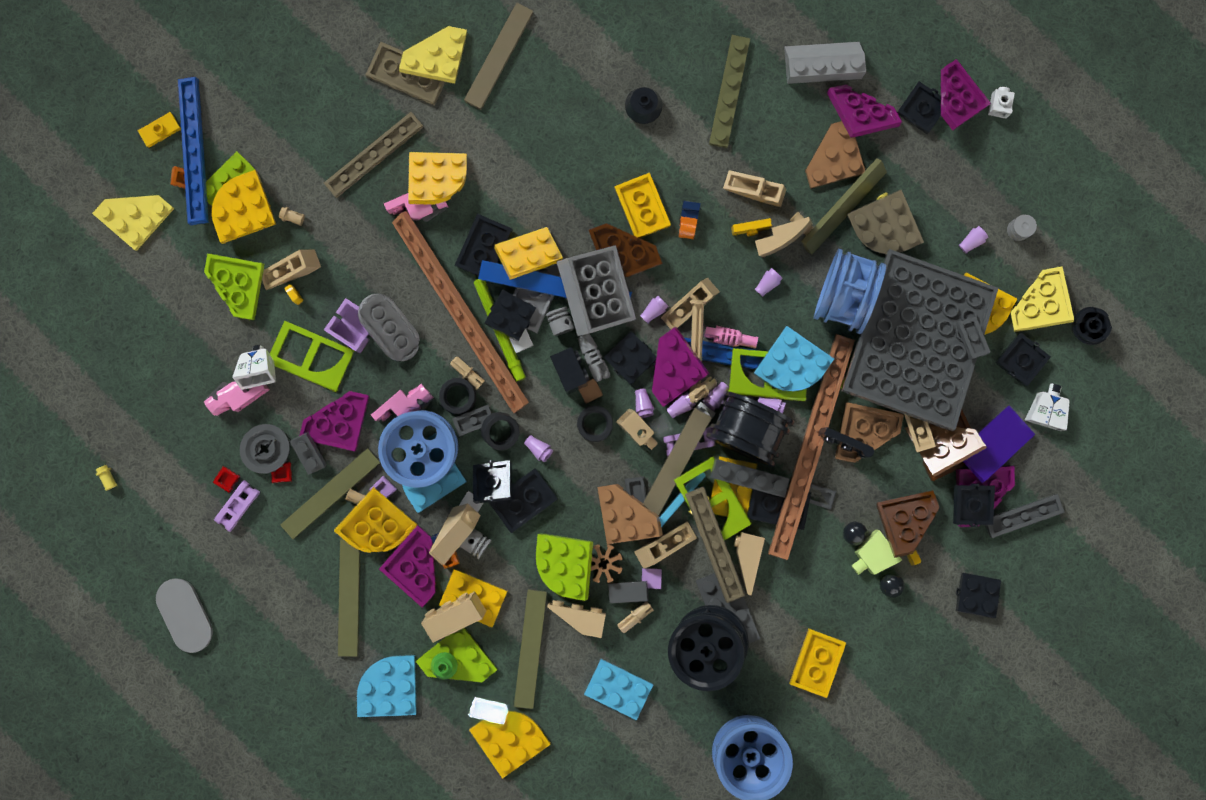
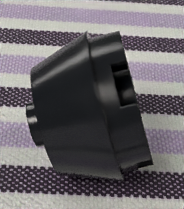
[625,87,662,124]
[1072,307,1112,345]

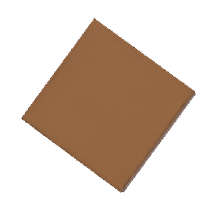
[579,379,603,404]

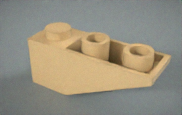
[548,600,606,638]

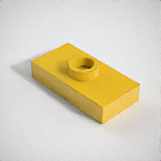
[137,112,181,148]
[731,218,772,236]

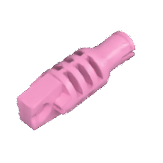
[704,326,758,349]

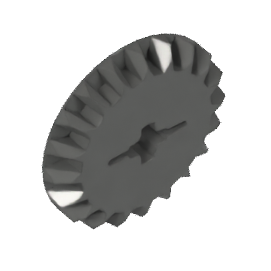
[240,424,290,474]

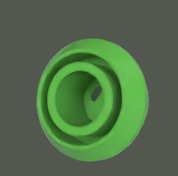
[431,652,458,679]

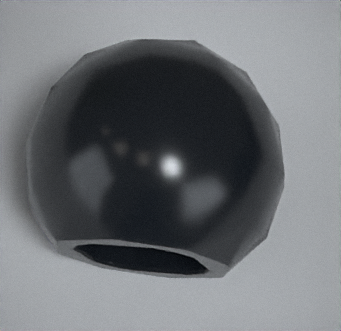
[843,521,867,546]
[879,575,905,598]

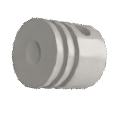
[1007,215,1037,241]
[546,307,575,336]
[460,529,491,559]

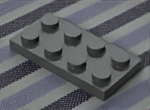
[695,573,760,649]

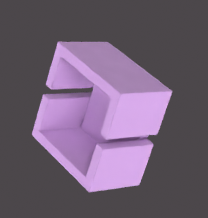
[324,298,370,353]

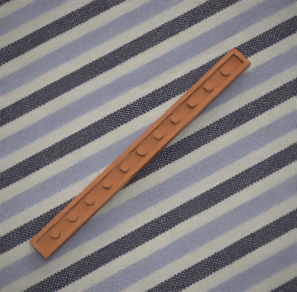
[392,211,529,413]
[768,334,855,560]

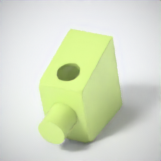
[851,530,902,575]

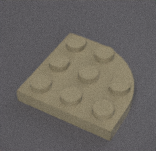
[847,190,924,254]

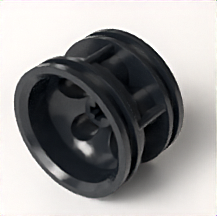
[668,605,749,691]

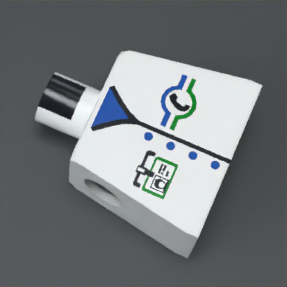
[233,345,276,390]
[1025,384,1069,431]

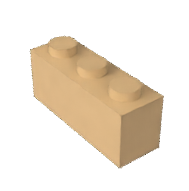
[421,591,486,643]

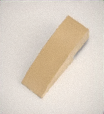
[723,170,786,207]
[755,217,812,257]

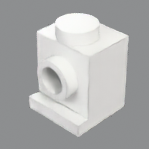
[988,87,1015,118]

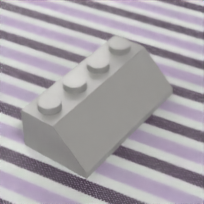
[784,42,866,84]

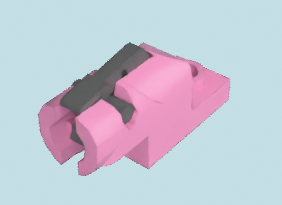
[384,193,448,222]
[204,382,270,416]
[371,384,434,421]

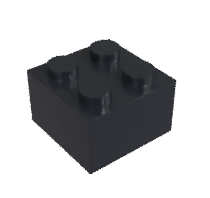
[550,347,590,395]

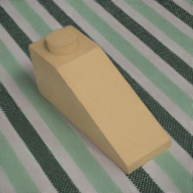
[262,250,321,290]
[661,278,720,329]
[904,414,936,452]
[429,504,481,565]
[635,521,697,569]
[734,532,765,595]

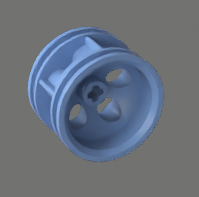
[814,249,886,334]
[378,410,458,488]
[712,715,793,800]

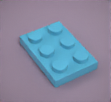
[584,659,653,720]

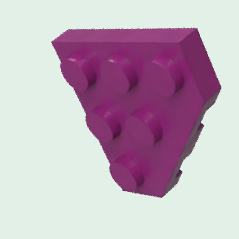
[941,59,991,130]
[827,84,902,138]
[652,327,710,407]
[299,391,370,452]
[956,466,1015,527]
[379,525,436,608]

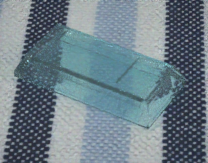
[469,697,510,725]

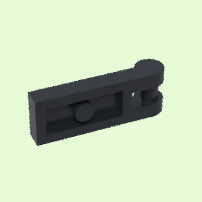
[818,427,874,458]

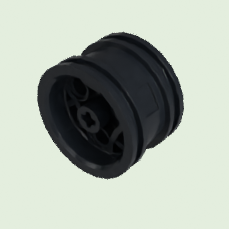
[706,392,794,467]

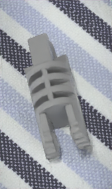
[578,333,610,382]

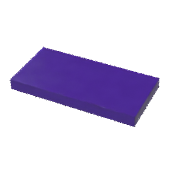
[963,406,1035,483]

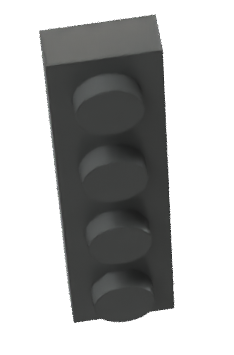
[710,459,789,497]
[985,494,1064,538]

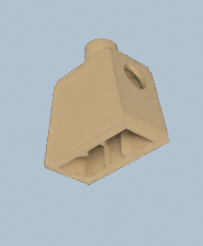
[616,409,658,451]

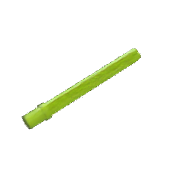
[474,279,526,382]

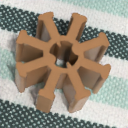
[591,544,622,583]

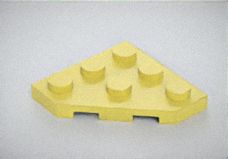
[399,26,467,84]
[92,195,174,251]
[1010,266,1074,332]

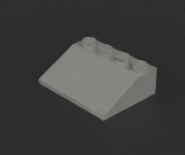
[557,245,636,336]

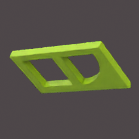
[270,321,354,392]
[728,348,807,401]
[674,457,752,540]

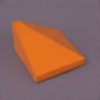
[170,166,185,189]

